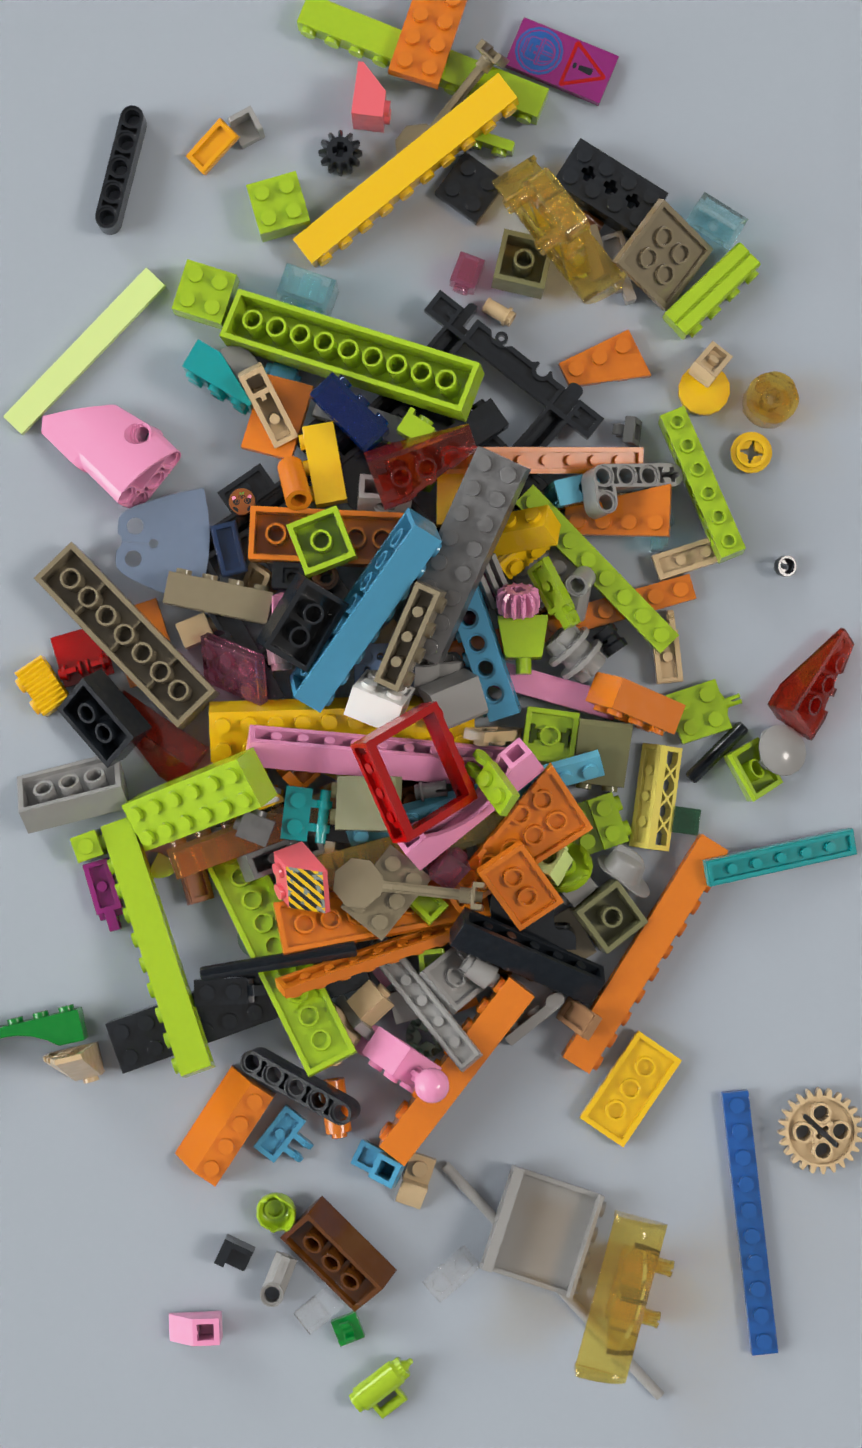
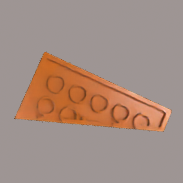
[446,762,594,914]

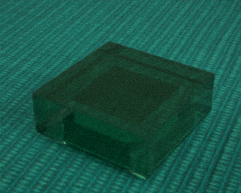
[672,806,701,835]

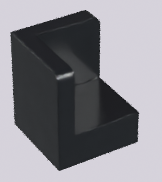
[214,1234,256,1271]

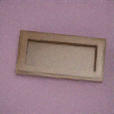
[556,996,602,1041]

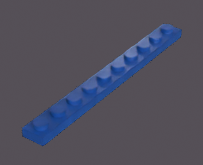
[721,1089,778,1356]

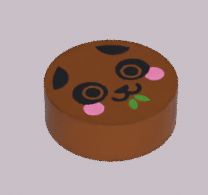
[229,488,256,516]

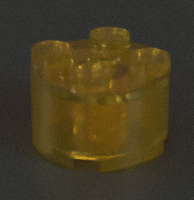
[742,371,799,429]

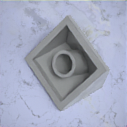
[417,668,489,729]

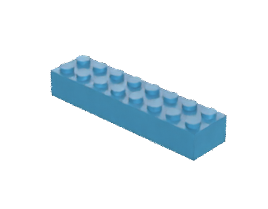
[290,507,442,713]

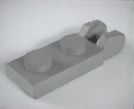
[505,992,565,1045]

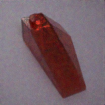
[364,424,477,510]
[767,628,854,741]
[122,690,210,782]

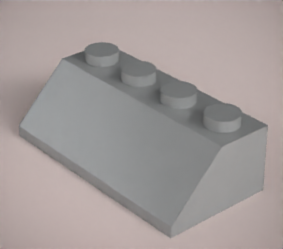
[17,756,129,834]

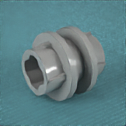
[544,626,607,683]

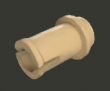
[482,297,516,327]

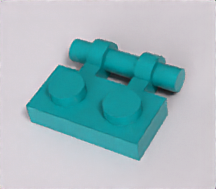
[280,786,333,844]

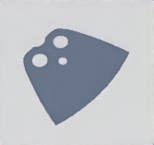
[116,488,210,594]

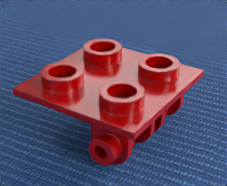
[50,629,115,688]

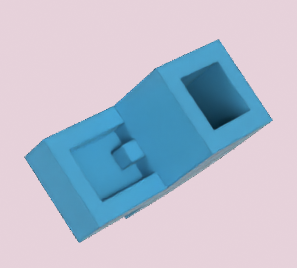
[351,1139,406,1189]

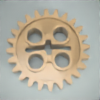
[777,1087,862,1174]

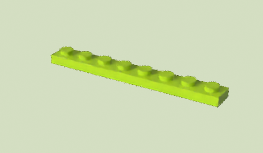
[515,484,679,654]

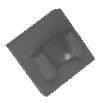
[612,416,642,447]

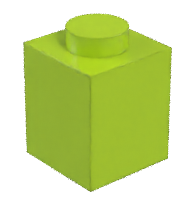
[70,829,108,863]

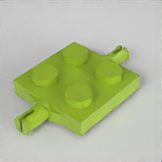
[666,679,742,745]

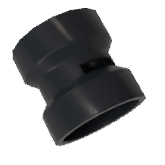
[592,623,628,658]

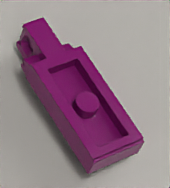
[82,858,123,932]

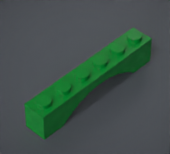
[0,1004,89,1046]

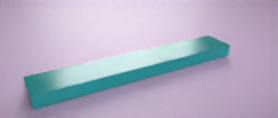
[703,828,857,887]

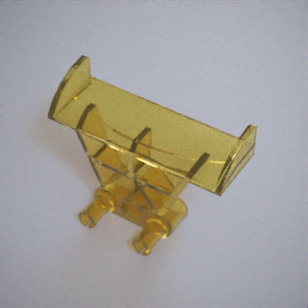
[492,155,626,304]
[573,1210,674,1384]

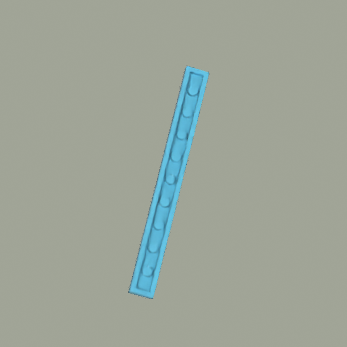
[346,750,605,847]

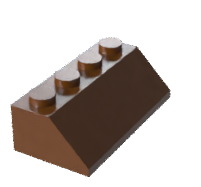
[280,1196,397,1312]

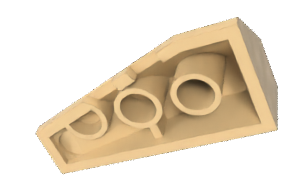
[43,1041,105,1084]

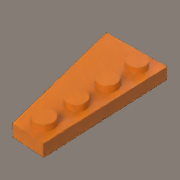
[565,484,672,537]

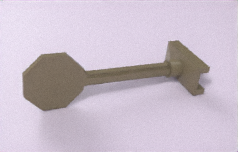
[395,39,510,155]
[333,858,486,912]

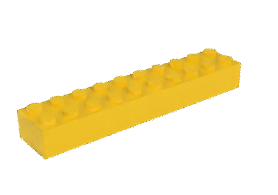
[209,695,475,762]

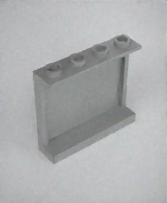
[479,1164,606,1299]

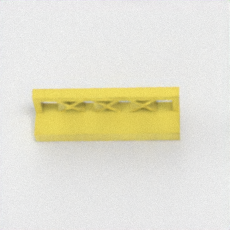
[629,743,683,852]

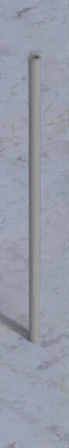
[441,1161,664,1400]

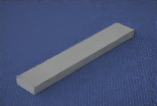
[367,937,483,1072]

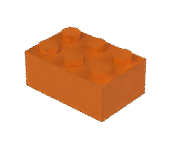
[585,672,686,736]

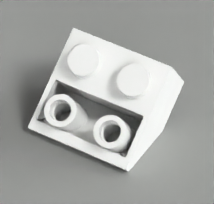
[344,669,416,728]

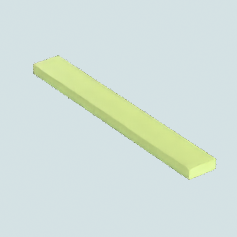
[3,268,166,435]

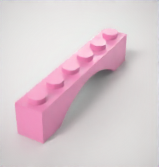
[398,738,545,871]

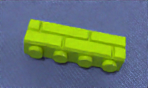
[662,242,761,340]

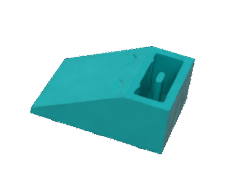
[182,339,253,415]

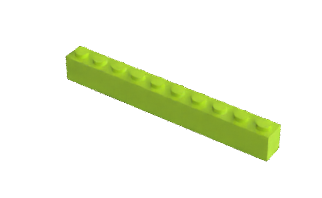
[297,0,549,125]
[99,817,216,1078]

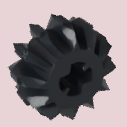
[318,130,363,176]

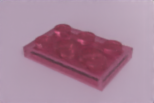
[201,632,268,706]

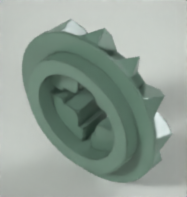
[406,1019,443,1057]

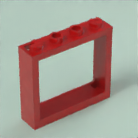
[350,701,478,843]

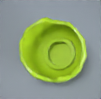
[256,1192,296,1233]

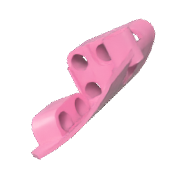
[41,405,181,508]

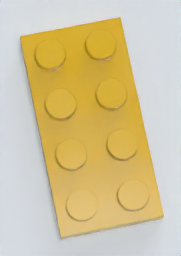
[579,1030,682,1147]

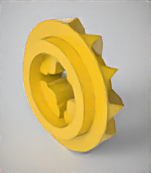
[730,432,772,474]

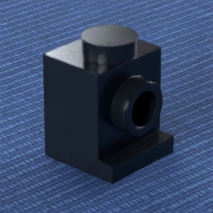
[272,561,311,590]

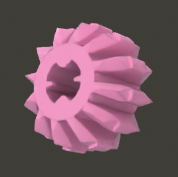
[496,583,540,620]

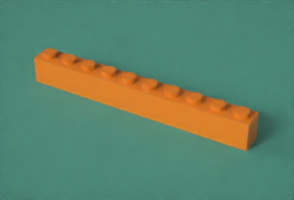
[561,833,728,1074]

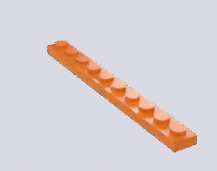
[448,574,696,666]

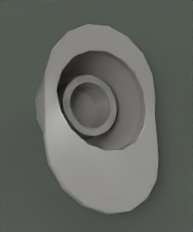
[597,844,650,898]

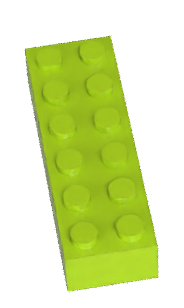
[121,747,278,852]

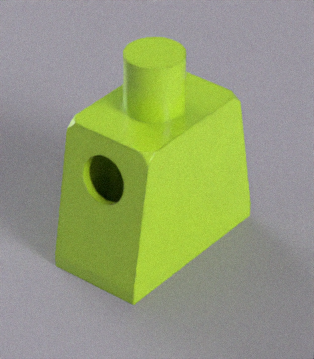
[498,615,548,675]

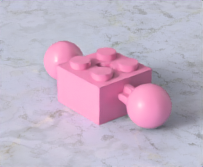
[354,1025,449,1103]

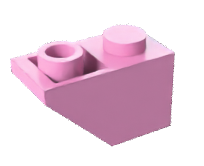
[169,1311,223,1346]

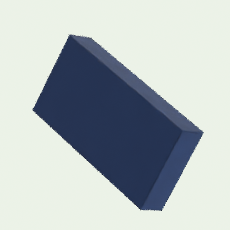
[210,520,249,578]

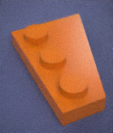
[558,329,651,387]

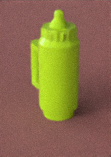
[349,1357,413,1419]

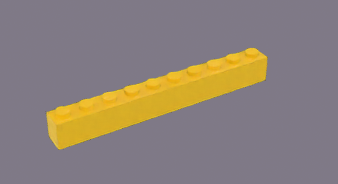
[293,73,519,268]

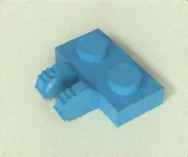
[253,1104,314,1163]

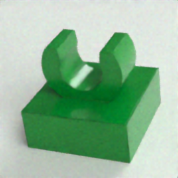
[331,1311,365,1347]

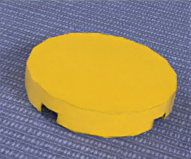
[678,369,730,416]

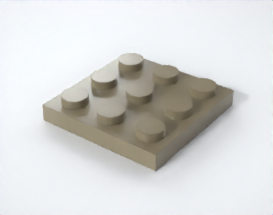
[612,199,713,311]

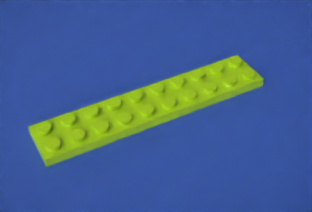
[195,823,357,1078]

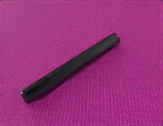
[200,941,357,982]

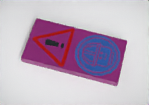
[505,17,619,106]

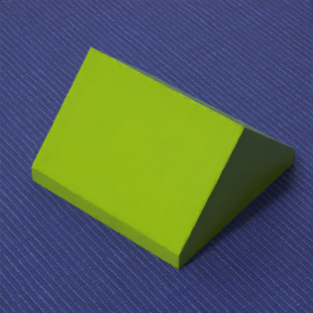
[723,737,783,802]

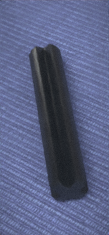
[686,722,748,783]

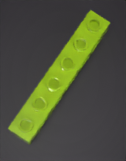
[658,406,746,564]

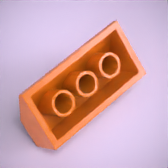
[175,1065,276,1187]

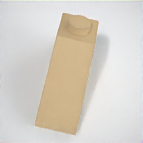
[237,362,298,448]

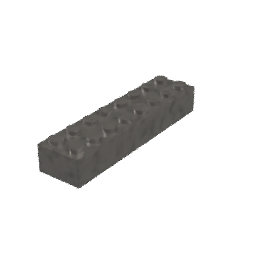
[389,446,531,665]

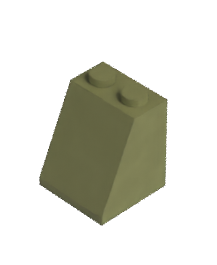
[574,718,633,792]
[330,776,402,833]

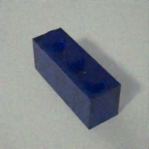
[310,372,389,455]

